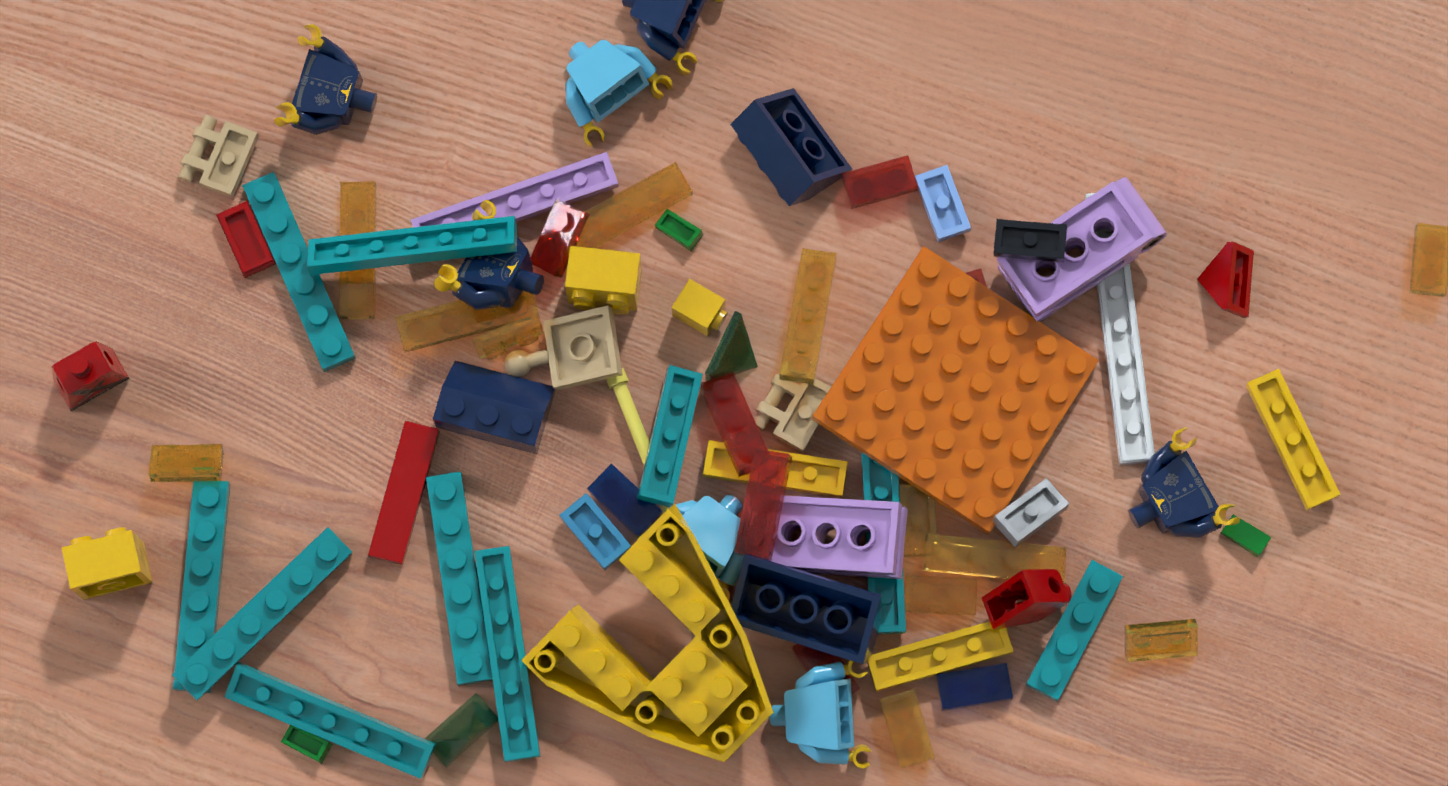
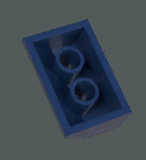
[730,88,853,206]
[433,361,556,454]

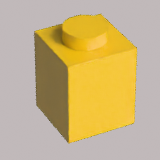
[671,278,728,337]

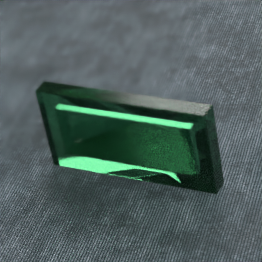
[705,311,758,383]
[425,693,498,768]

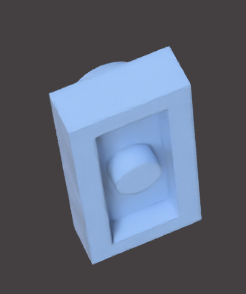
[914,165,971,242]

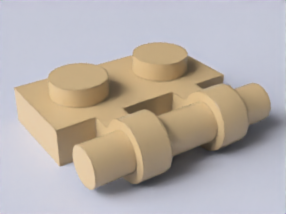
[178,115,259,198]
[751,364,831,453]

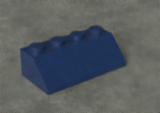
[731,554,882,664]

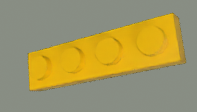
[1245,369,1341,511]
[703,440,848,498]
[867,621,1013,692]

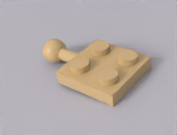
[504,305,623,390]

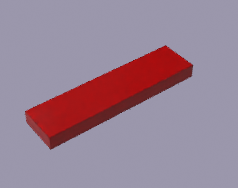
[368,421,440,565]

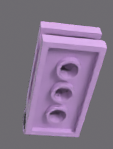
[997,177,1167,322]
[745,494,908,579]

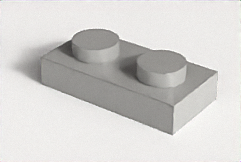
[993,478,1070,548]

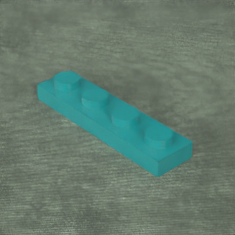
[637,365,703,507]
[1026,560,1123,702]

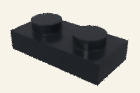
[993,219,1067,262]

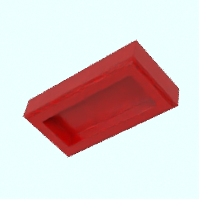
[216,201,276,278]

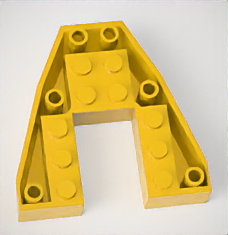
[521,504,774,762]

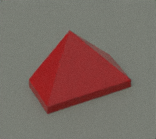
[1197,241,1254,318]

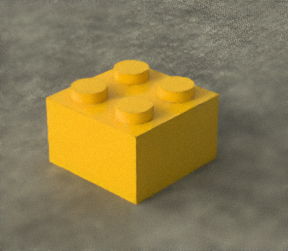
[565,246,642,315]
[61,527,153,600]

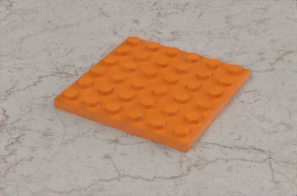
[810,246,1099,535]

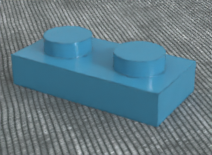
[559,493,631,571]

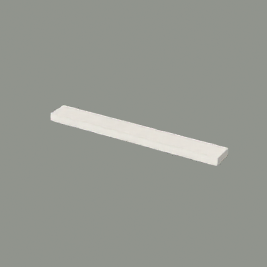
[1085,193,1155,466]

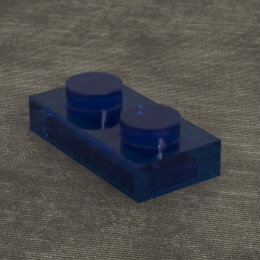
[587,463,663,538]
[936,663,1013,711]

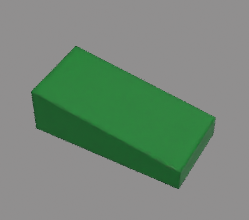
[654,209,703,252]
[1221,514,1271,557]
[281,725,333,764]

